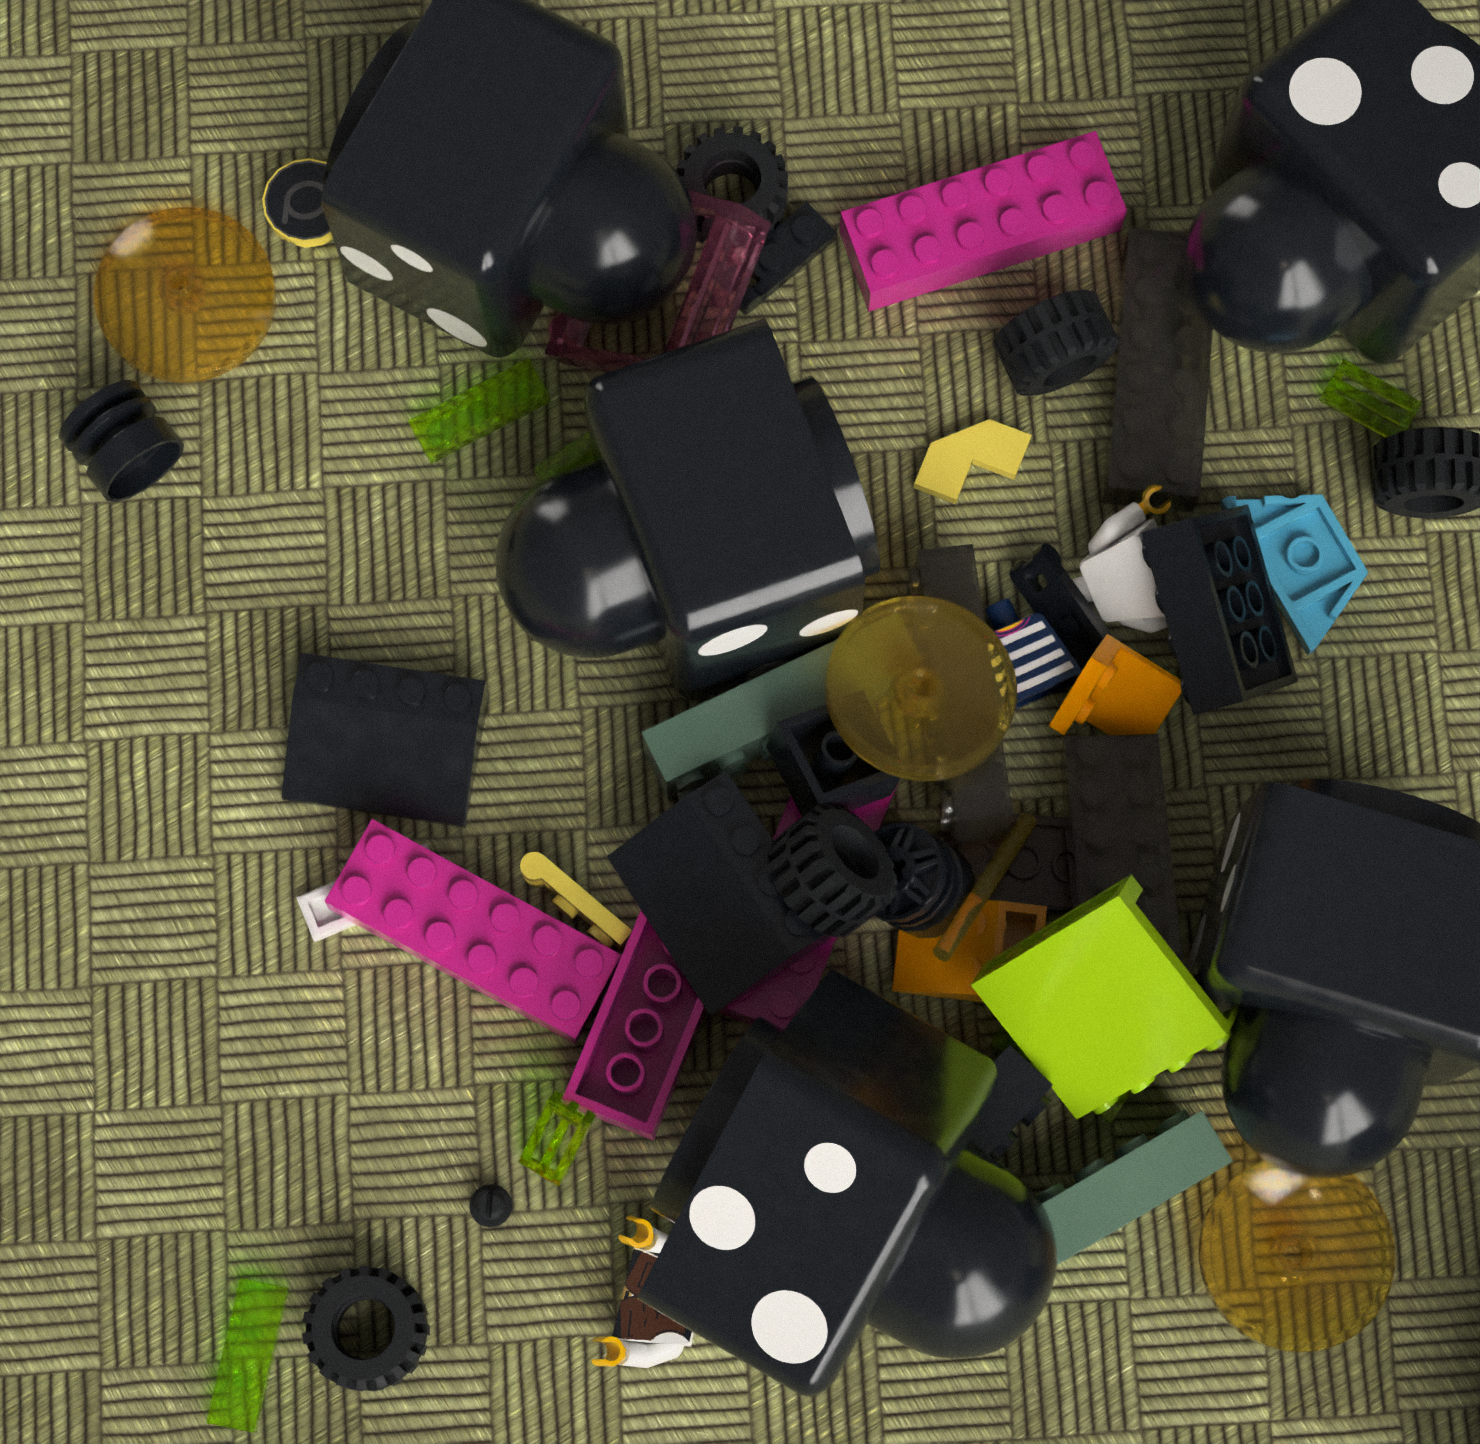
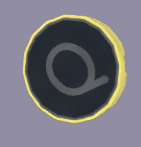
[262,158,333,248]

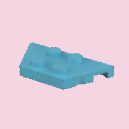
[1219,494,1369,655]

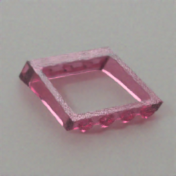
[544,190,772,372]

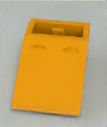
[892,900,1047,1003]

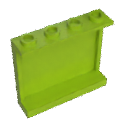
[971,874,1238,1120]

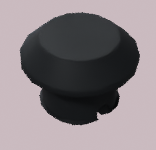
[469,1184,512,1228]

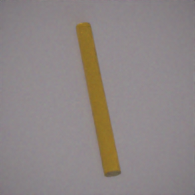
[933,813,1037,961]

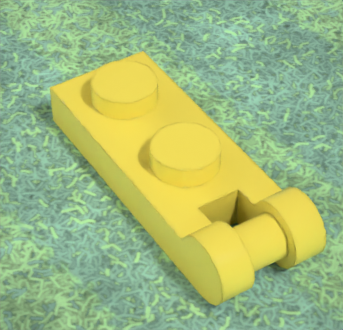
[520,852,632,952]

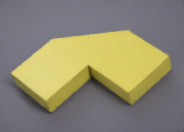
[913,419,1032,504]

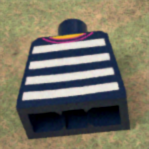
[978,599,1082,718]

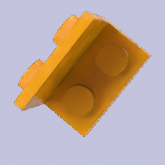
[1049,634,1182,754]

